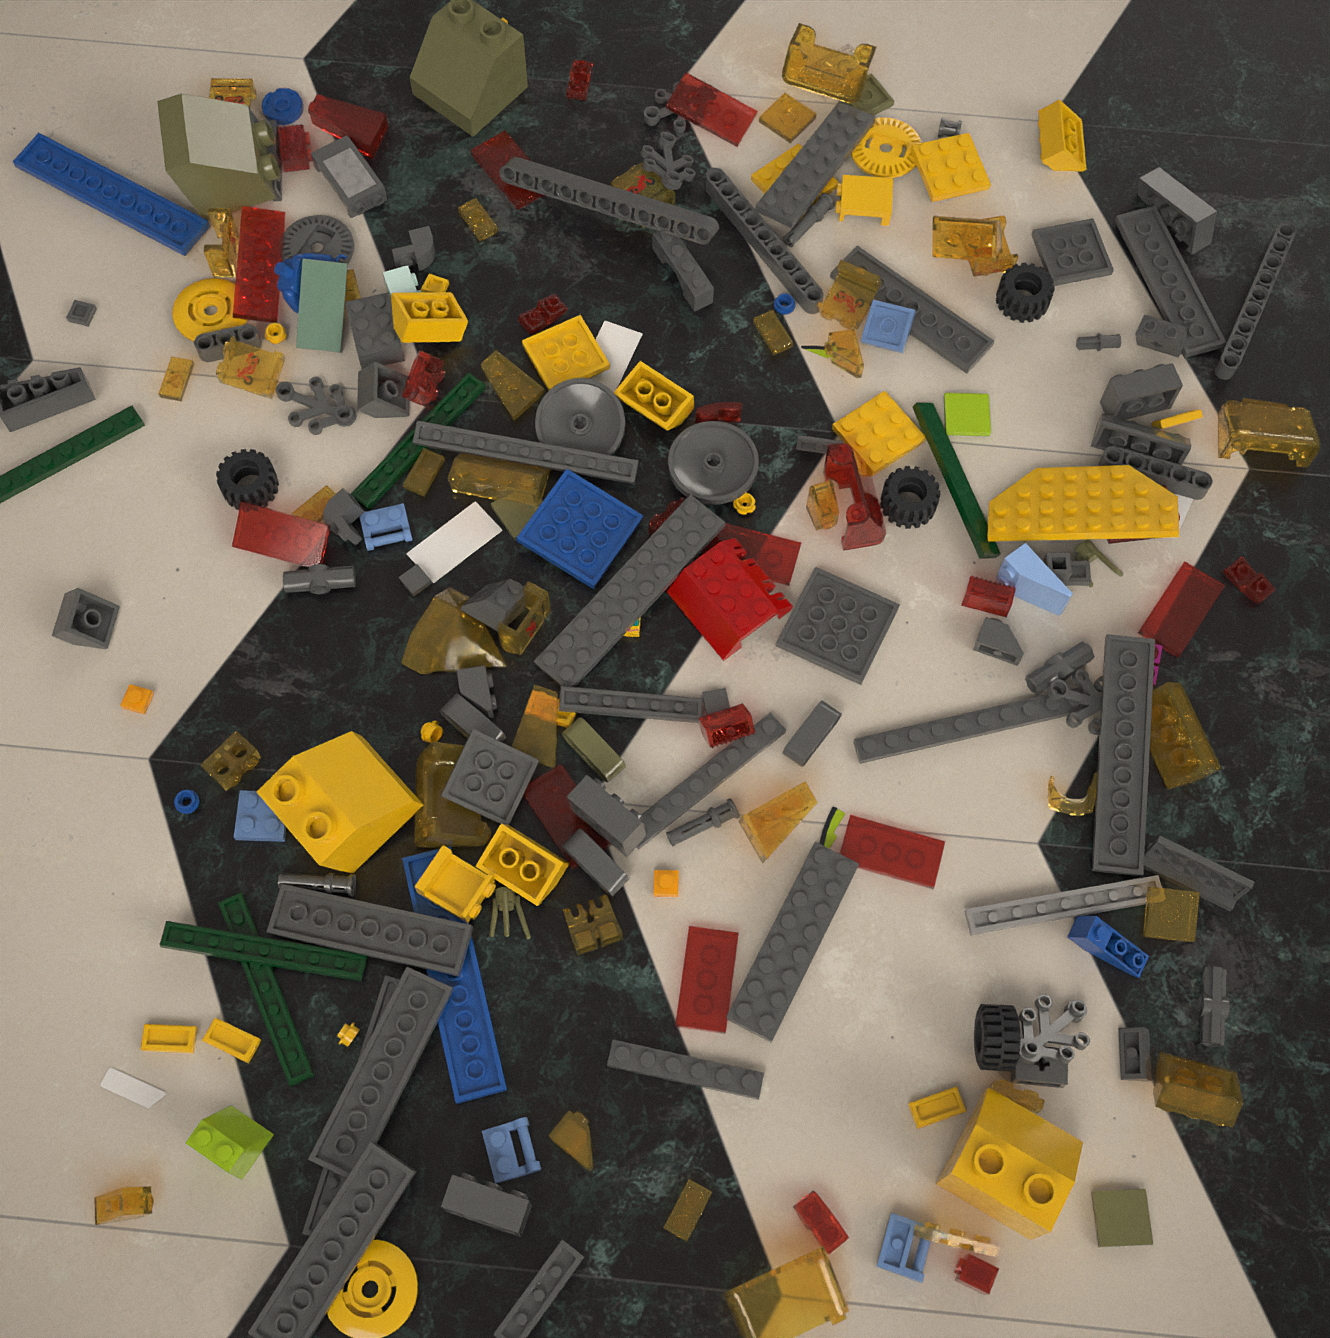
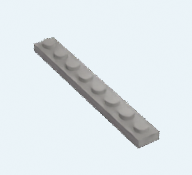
[964,875,1165,936]

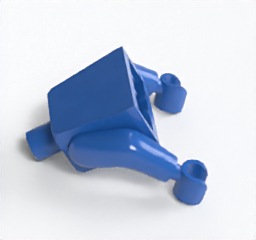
[274,253,348,314]

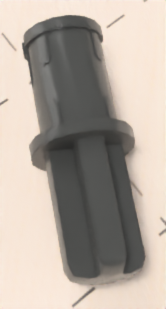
[1076,333,1121,351]

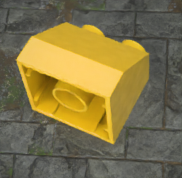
[257,731,423,874]
[936,1087,1083,1240]

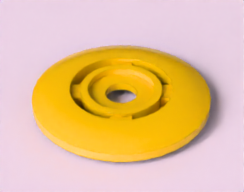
[851,117,921,178]
[172,278,250,342]
[327,1240,418,1338]

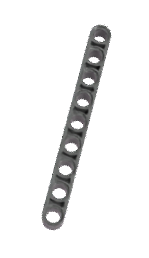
[705,168,824,314]
[1214,221,1297,380]

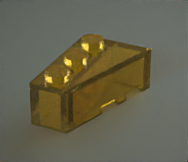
[738,781,818,864]

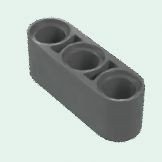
[194,324,262,362]
[439,694,506,742]
[782,700,842,767]
[561,828,630,897]

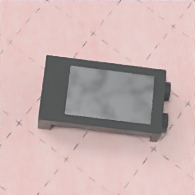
[311,135,387,218]

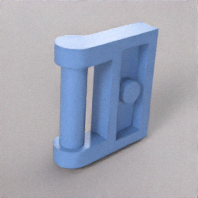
[360,503,413,551]
[482,1117,541,1184]
[876,1213,937,1283]

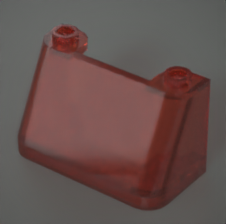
[823,443,886,551]

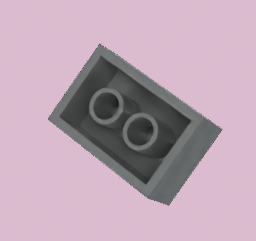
[345,292,405,369]
[1100,363,1183,420]
[567,775,646,857]
[441,1172,532,1237]

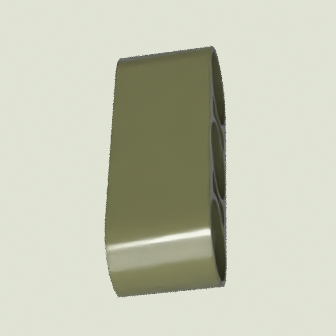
[562,717,626,783]

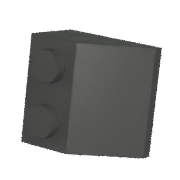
[357,361,410,418]
[461,579,530,632]
[52,588,120,649]

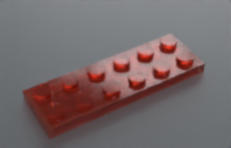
[233,206,285,323]

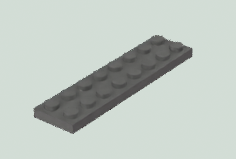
[755,101,876,228]
[1115,205,1226,358]
[830,245,994,374]
[726,842,859,1043]
[267,884,473,977]
[308,967,454,1178]
[248,1141,417,1338]

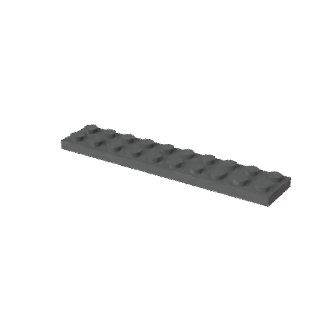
[534,494,726,687]
[1091,634,1155,876]

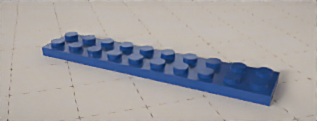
[12,132,210,256]
[402,846,507,1104]

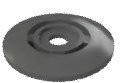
[279,215,354,264]

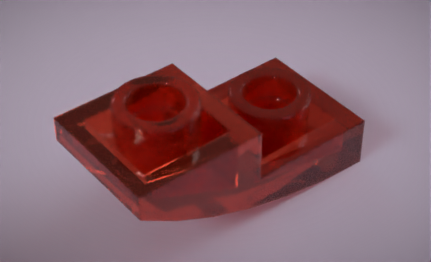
[566,60,593,100]
[518,294,568,335]
[695,402,742,424]
[1223,556,1276,604]
[793,1191,849,1254]

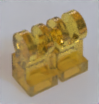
[563,894,623,956]

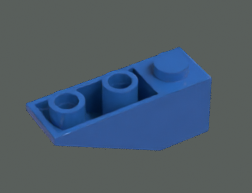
[1067,916,1149,978]

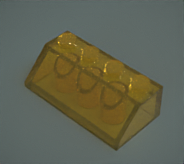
[448,453,551,507]
[1150,682,1221,789]

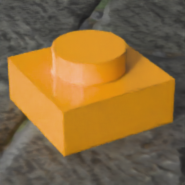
[120,684,154,715]
[653,870,679,897]

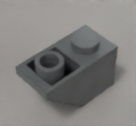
[457,665,497,719]

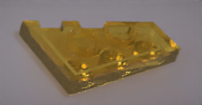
[481,350,545,421]
[512,685,558,769]
[913,1222,1000,1257]

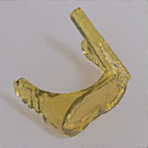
[1048,772,1097,816]

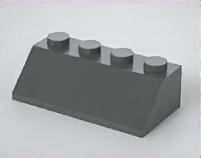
[1091,413,1191,465]

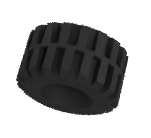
[996,263,1055,323]
[216,449,279,512]
[880,466,941,529]
[974,1004,1021,1071]

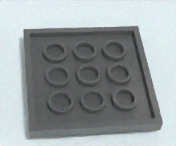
[776,567,900,685]

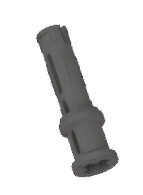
[783,193,835,247]
[666,798,740,847]
[278,872,356,897]

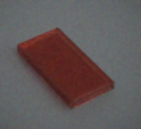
[666,72,758,147]
[471,131,543,210]
[232,502,330,568]
[702,523,801,586]
[1138,561,1225,658]
[523,764,612,870]
[840,815,945,889]
[675,926,739,1034]

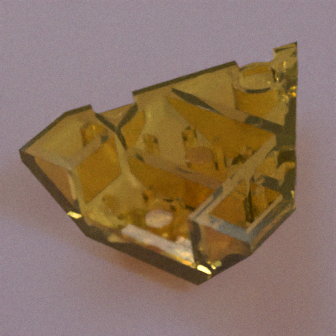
[401,587,507,674]

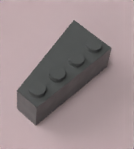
[1137,167,1217,255]
[0,367,96,433]

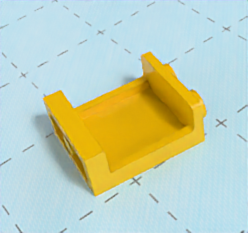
[835,175,893,226]
[415,845,496,924]

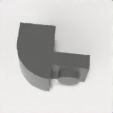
[392,226,435,271]
[323,488,365,545]
[1044,553,1091,586]

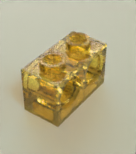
[201,731,261,791]

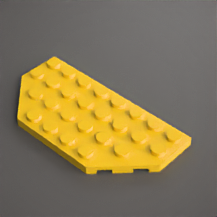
[988,465,1179,541]

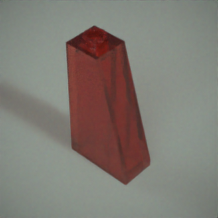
[308,94,389,159]

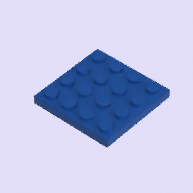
[516,469,643,589]

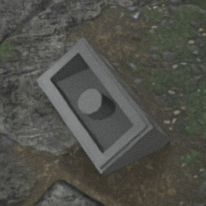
[796,435,843,456]
[1118,1027,1152,1082]

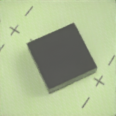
[66,300,97,327]
[399,564,432,597]
[702,688,731,717]

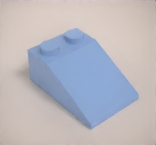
[996,543,1073,616]

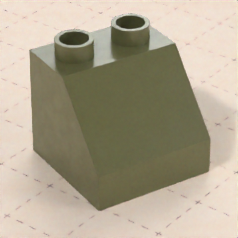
[410,0,528,137]
[157,93,281,220]

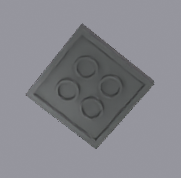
[1031,218,1114,286]
[440,729,539,825]

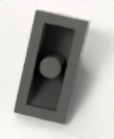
[973,617,1024,666]

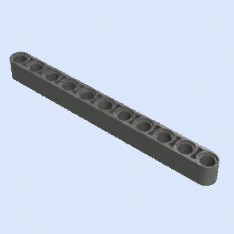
[499,157,719,244]

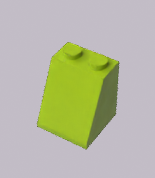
[185,1105,274,1180]

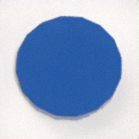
[261,88,304,125]

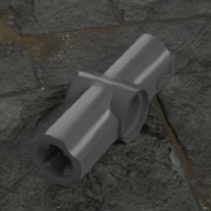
[283,564,356,594]
[1025,641,1095,695]
[1197,966,1230,1047]

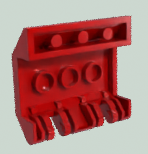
[667,538,793,661]

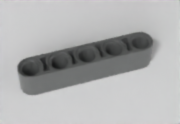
[1098,446,1213,500]

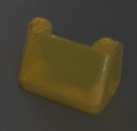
[782,23,877,103]
[1218,400,1320,468]
[415,741,491,848]
[723,1246,850,1338]

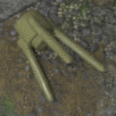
[1075,539,1123,587]
[489,887,531,939]

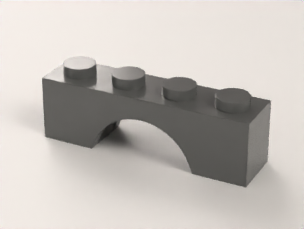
[652,231,714,312]

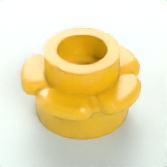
[265,323,287,344]
[733,493,755,515]
[421,721,443,744]
[337,1022,360,1047]

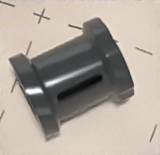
[938,117,962,137]

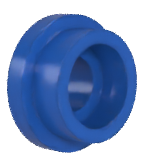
[774,293,795,315]
[174,790,200,814]

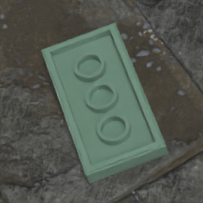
[296,259,348,353]

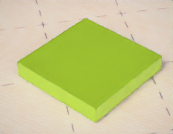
[943,393,991,436]

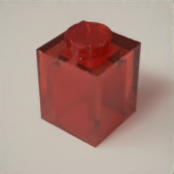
[954,1254,999,1296]

